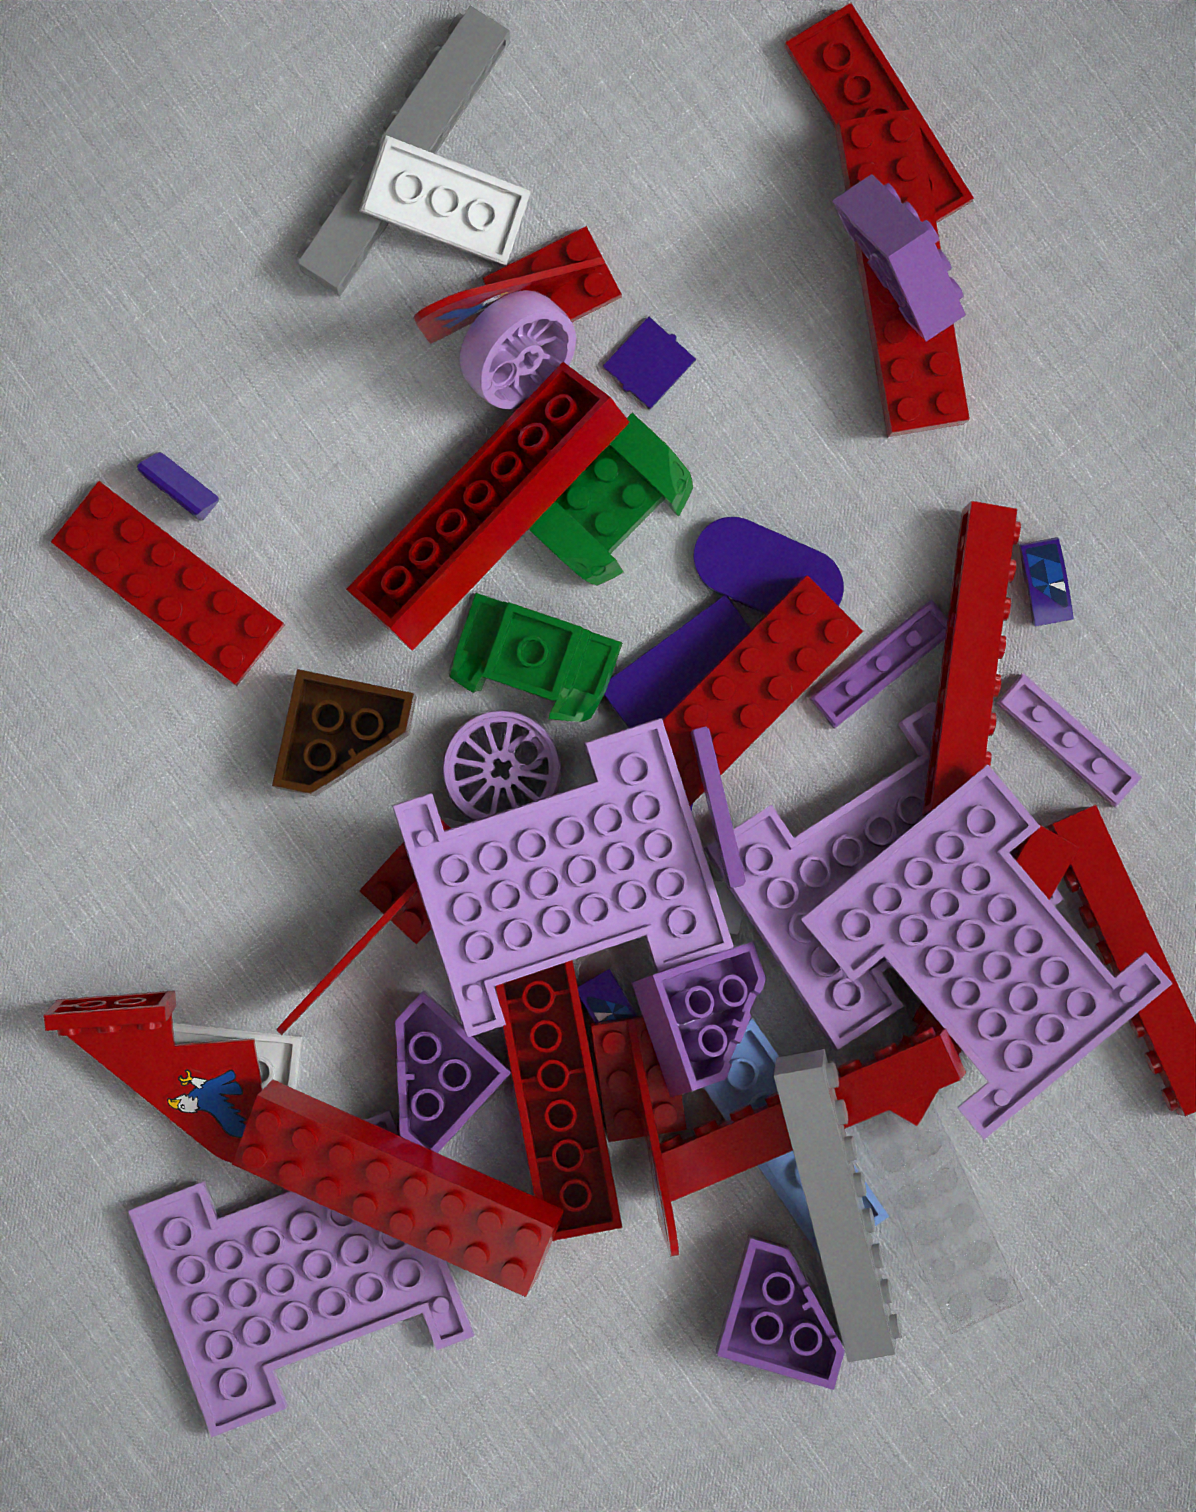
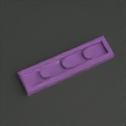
[810,599,948,729]
[691,727,746,889]

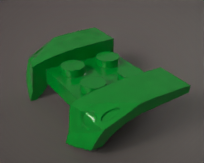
[528,412,693,586]
[449,593,623,722]

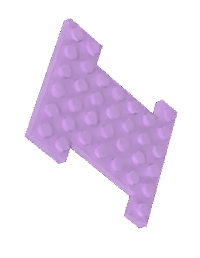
[704,701,1064,1051]
[392,718,734,1037]
[801,765,1173,1139]
[128,1110,475,1437]

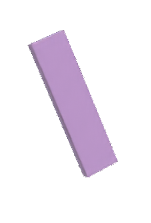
[996,673,1142,807]

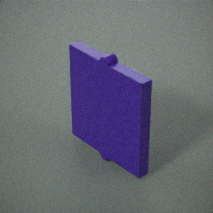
[603,317,696,410]

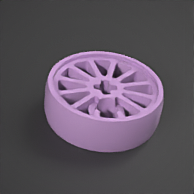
[460,290,576,409]
[442,710,561,822]

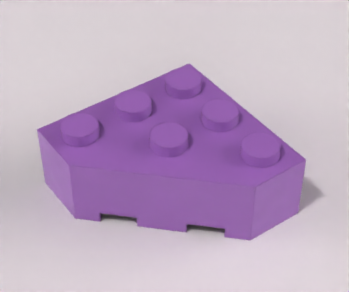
[832,174,966,341]
[632,942,766,1097]
[395,991,511,1153]
[715,1234,845,1390]

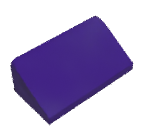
[137,452,219,521]

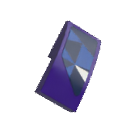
[1019,537,1074,627]
[578,969,637,1023]

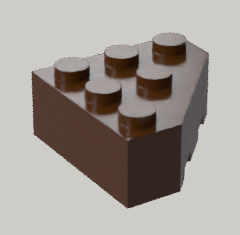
[272,669,417,797]

